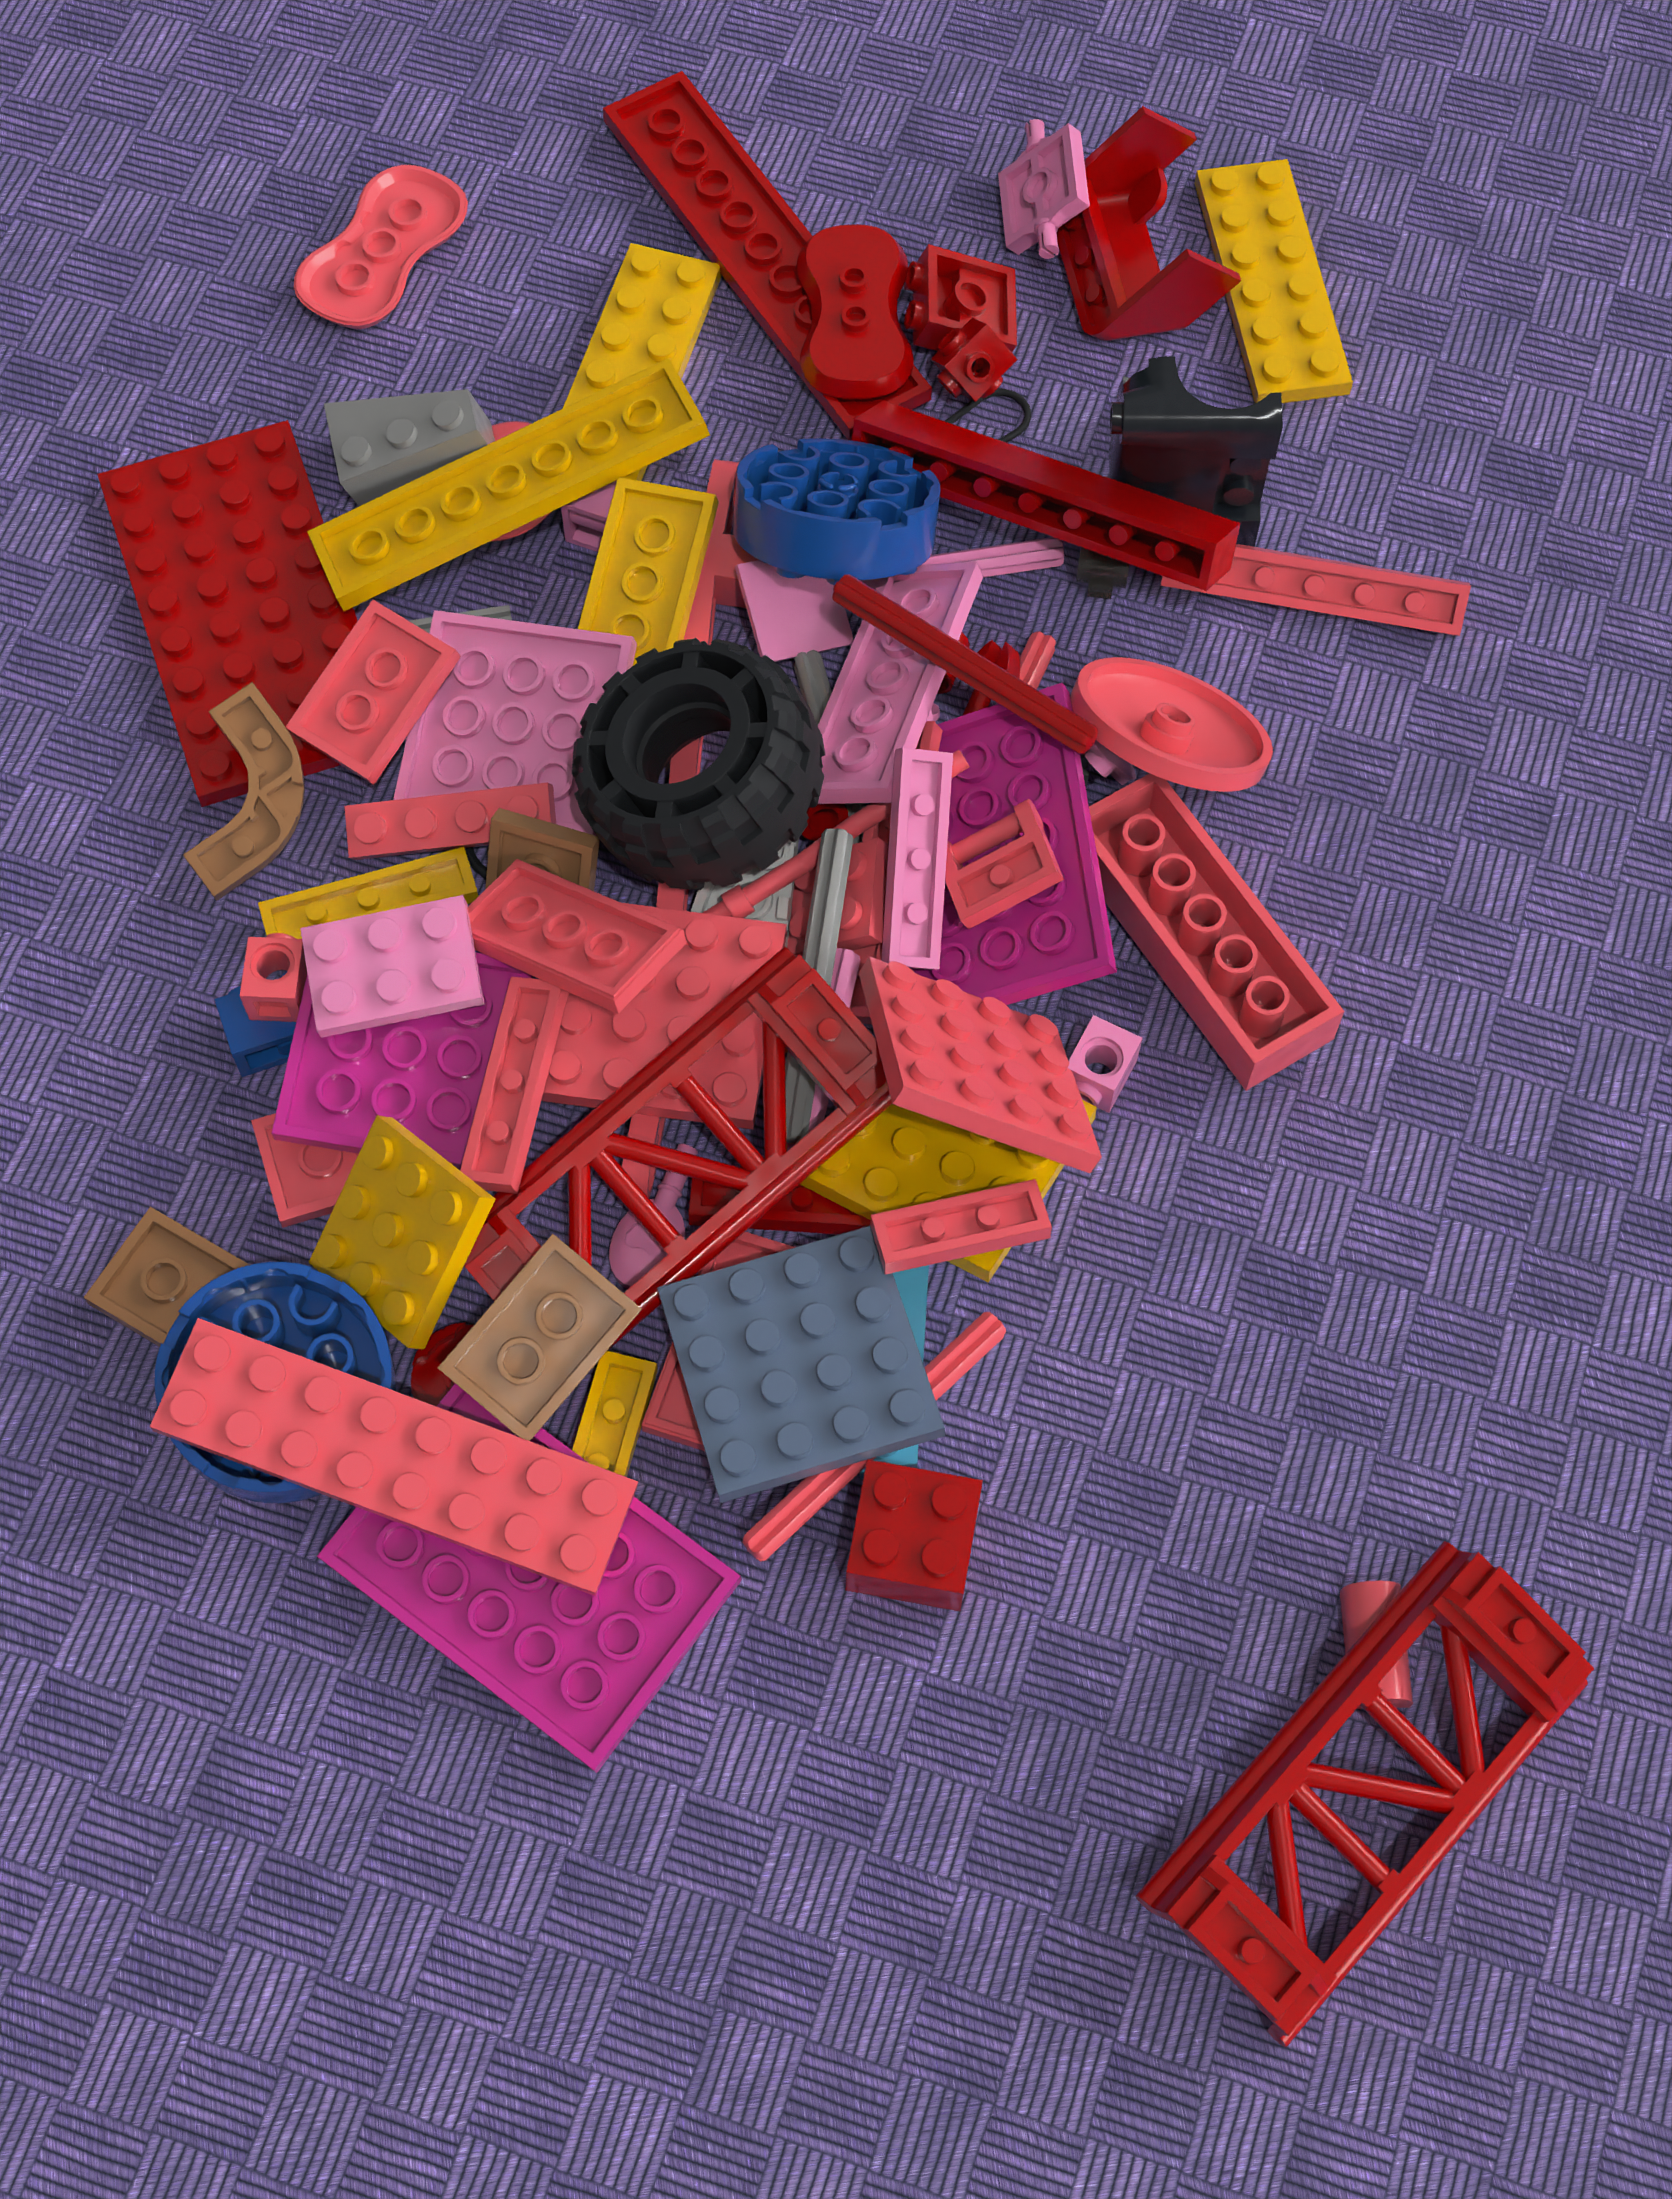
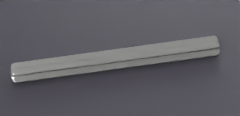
[785,828,853,1144]

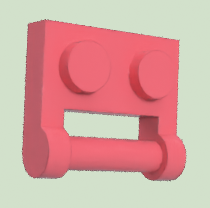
[945,799,1064,929]

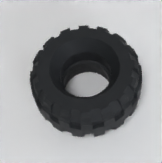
[572,638,826,890]

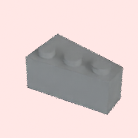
[324,389,495,506]

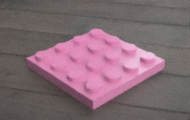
[393,610,637,836]

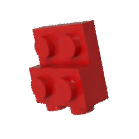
[904,244,1017,352]

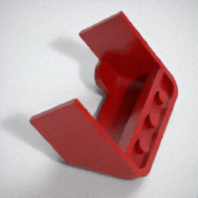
[1056,106,1241,341]

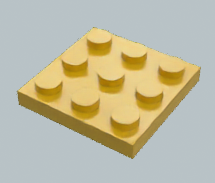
[308,1115,496,1349]

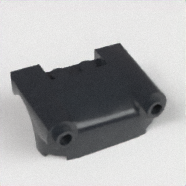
[1109,356,1283,547]

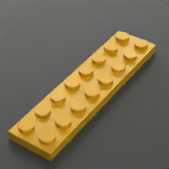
[307,358,710,611]

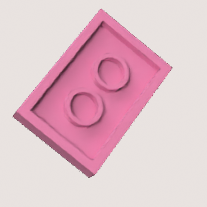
[300,895,485,1038]

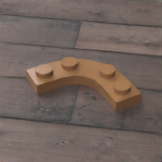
[183,682,304,901]

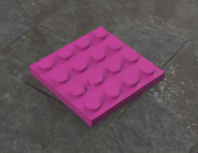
[271,952,534,1170]

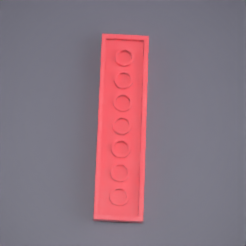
[150,1318,638,1596]

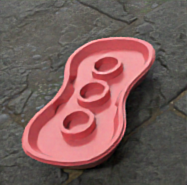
[293,165,468,329]

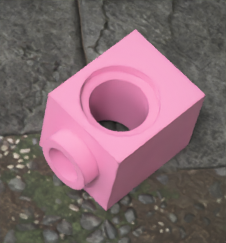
[1068,1015,1143,1113]

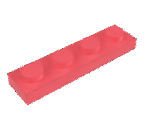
[344,782,556,860]
[460,977,569,1194]

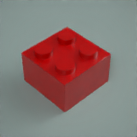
[845,1459,983,1611]

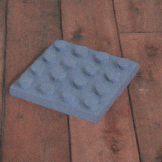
[658,1226,945,1503]

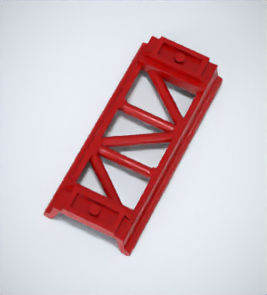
[464,946,893,1351]
[1135,1541,1594,2048]

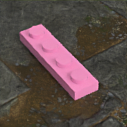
[881,748,953,970]

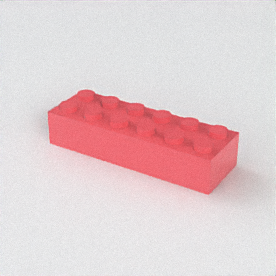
[1089,773,1344,1091]

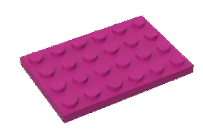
[910,683,1117,1005]
[317,1383,742,1773]

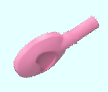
[609,1144,698,1289]

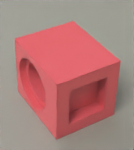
[240,933,307,1022]

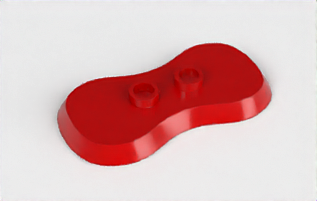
[796,224,914,399]

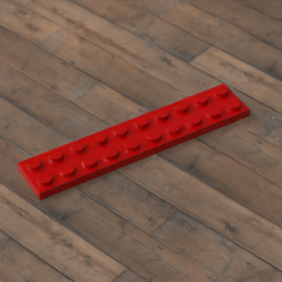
[603,71,932,441]

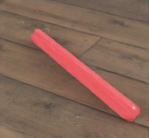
[742,1311,1006,1562]

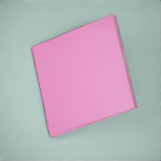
[735,560,854,662]

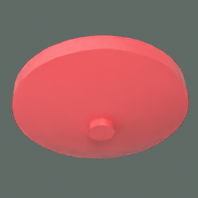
[1070,657,1273,792]

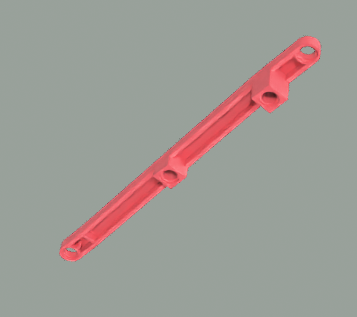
[622,459,759,1198]

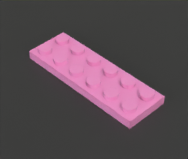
[818,562,983,804]

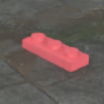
[870,1179,1052,1275]

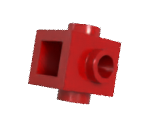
[931,318,1018,402]

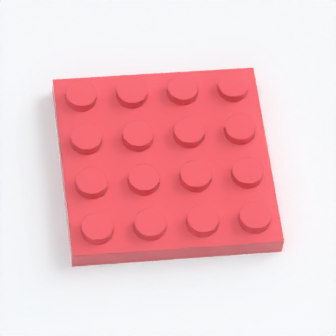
[541,902,787,1130]
[859,956,1102,1173]

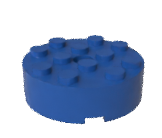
[733,438,941,585]
[154,1262,396,1503]

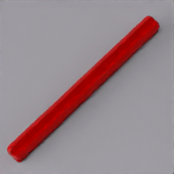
[832,574,1098,754]

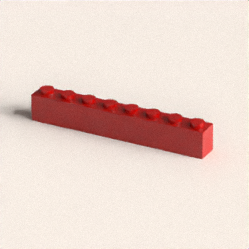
[852,400,1241,591]

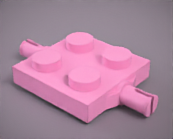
[998,119,1090,259]

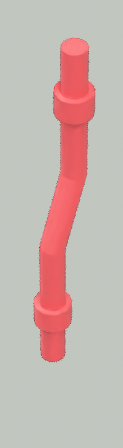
[703,750,970,918]

